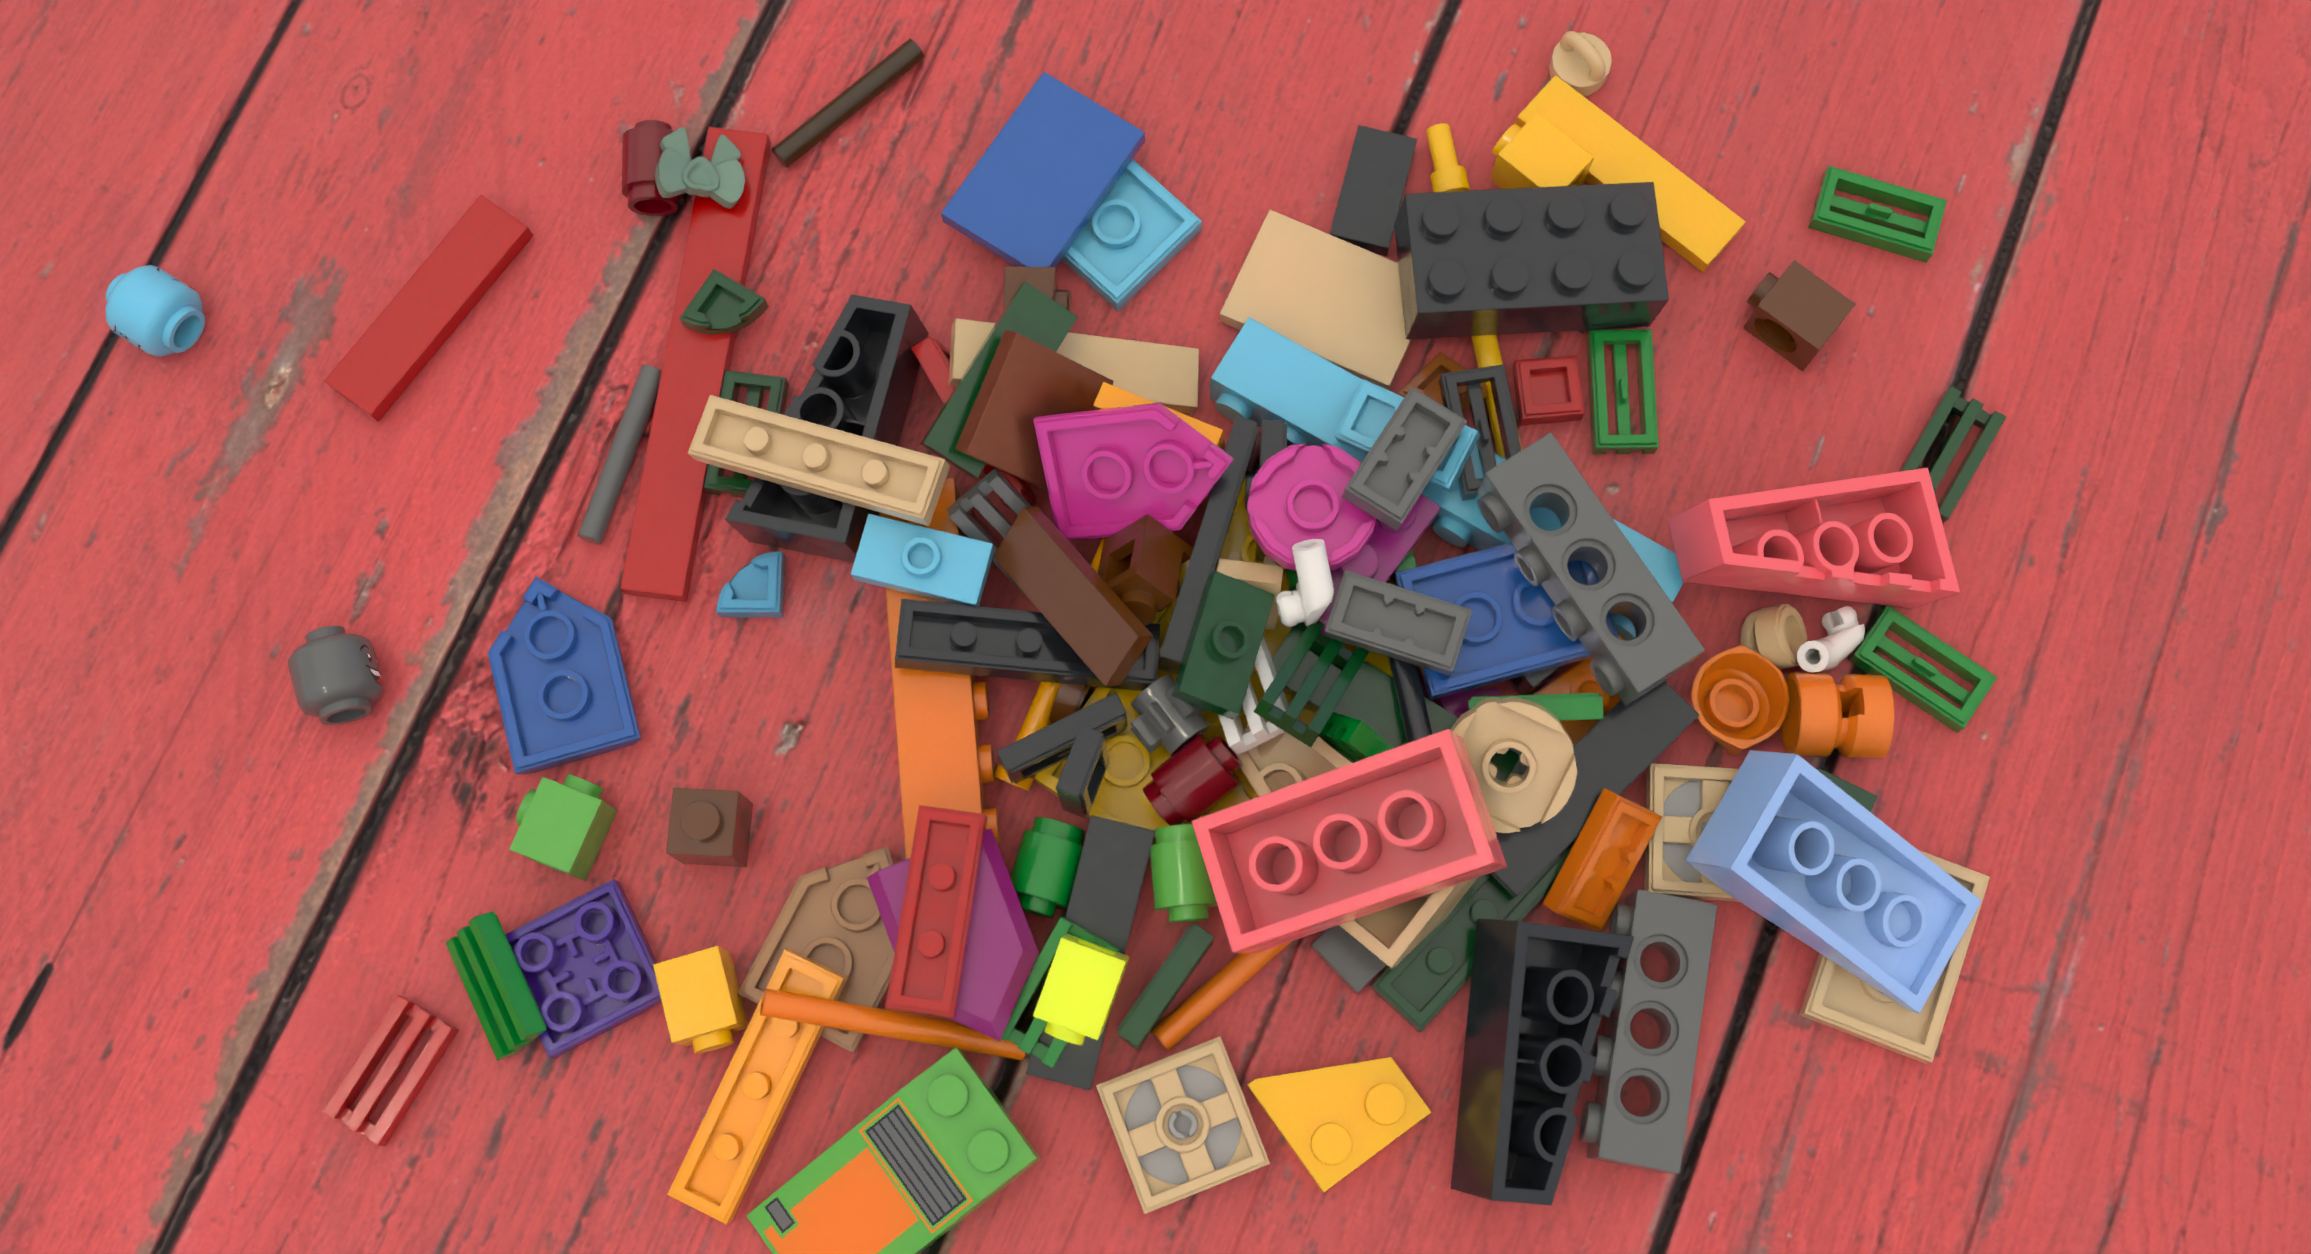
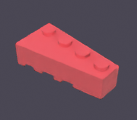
[1667,468,1960,609]

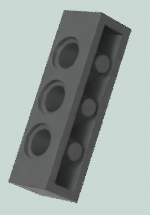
[1477,432,1705,706]
[1579,889,1717,1174]

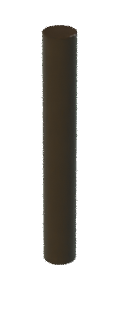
[772,39,924,168]

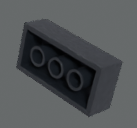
[1394,182,1669,340]

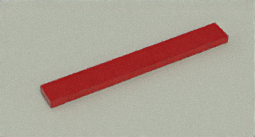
[620,127,771,602]

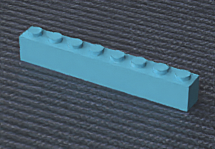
[1210,317,1684,640]

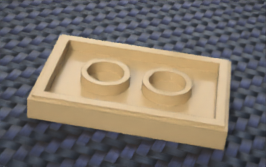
[1219,210,1412,390]
[1799,850,1990,1064]

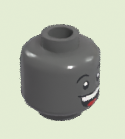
[288,626,384,725]

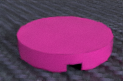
[1247,443,1376,571]

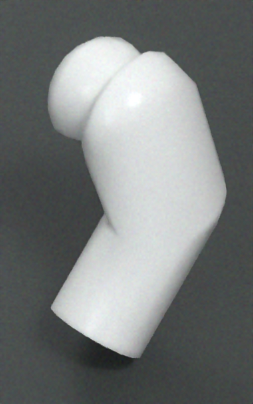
[1276,539,1334,627]
[1797,606,1865,673]

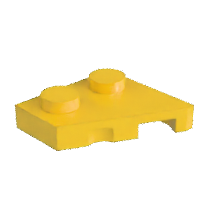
[1247,1057,1431,1192]

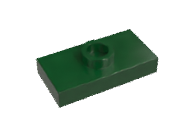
[1172,571,1275,719]

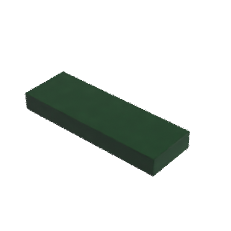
[920,281,1078,478]

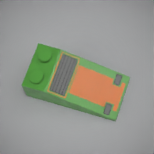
[746,1047,1042,1254]

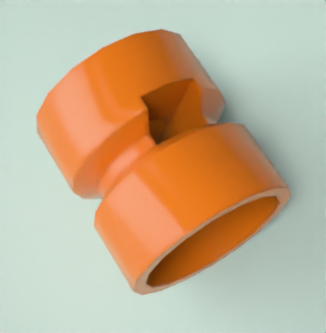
[1780,672,1895,760]

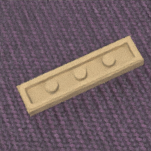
[949,318,1199,414]
[688,395,950,526]

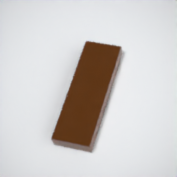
[993,507,1153,686]

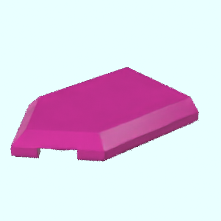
[1033,403,1234,541]

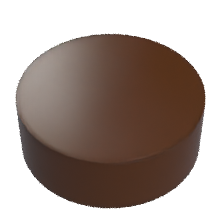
[1049,683,1094,723]

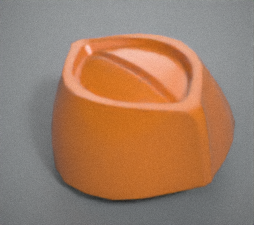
[1691,645,1790,756]

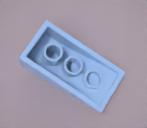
[1685,750,1982,1013]

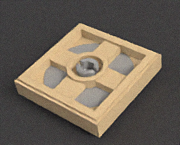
[1644,763,1739,902]
[1096,1036,1270,1214]

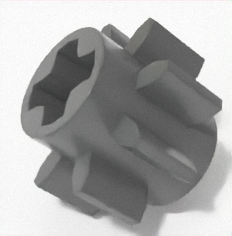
[1130,674,1210,756]

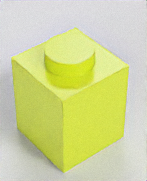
[1033,934,1130,1045]

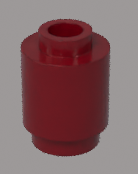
[622,120,684,216]
[1142,733,1243,826]

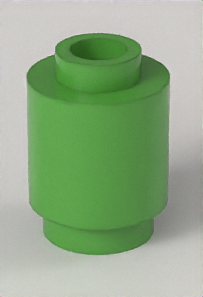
[1150,824,1218,923]

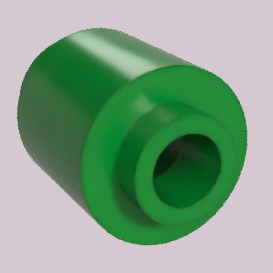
[1010,817,1085,918]

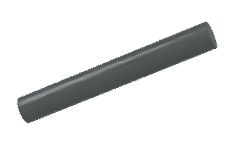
[577,365,662,545]

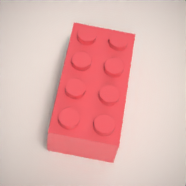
[1192,729,1507,954]

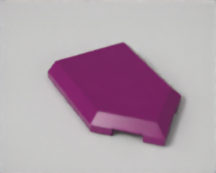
[867,829,1039,1042]

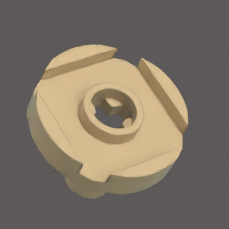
[1450,697,1577,833]

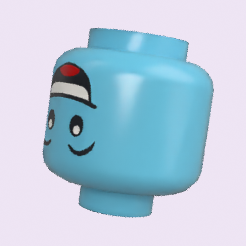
[105,265,205,357]

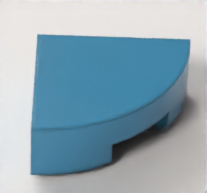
[716,551,786,618]

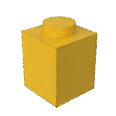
[1490,112,1594,189]
[653,946,749,1054]

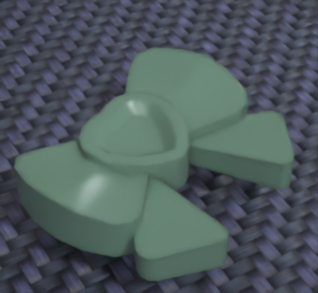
[655,127,745,209]

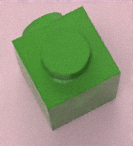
[509,774,618,882]

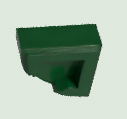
[679,269,769,334]

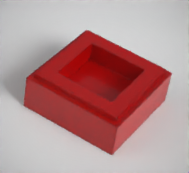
[1512,355,1585,426]

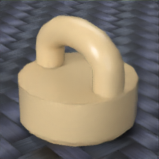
[1549,31,1612,96]
[1740,604,1807,669]

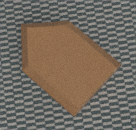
[737,846,894,1053]

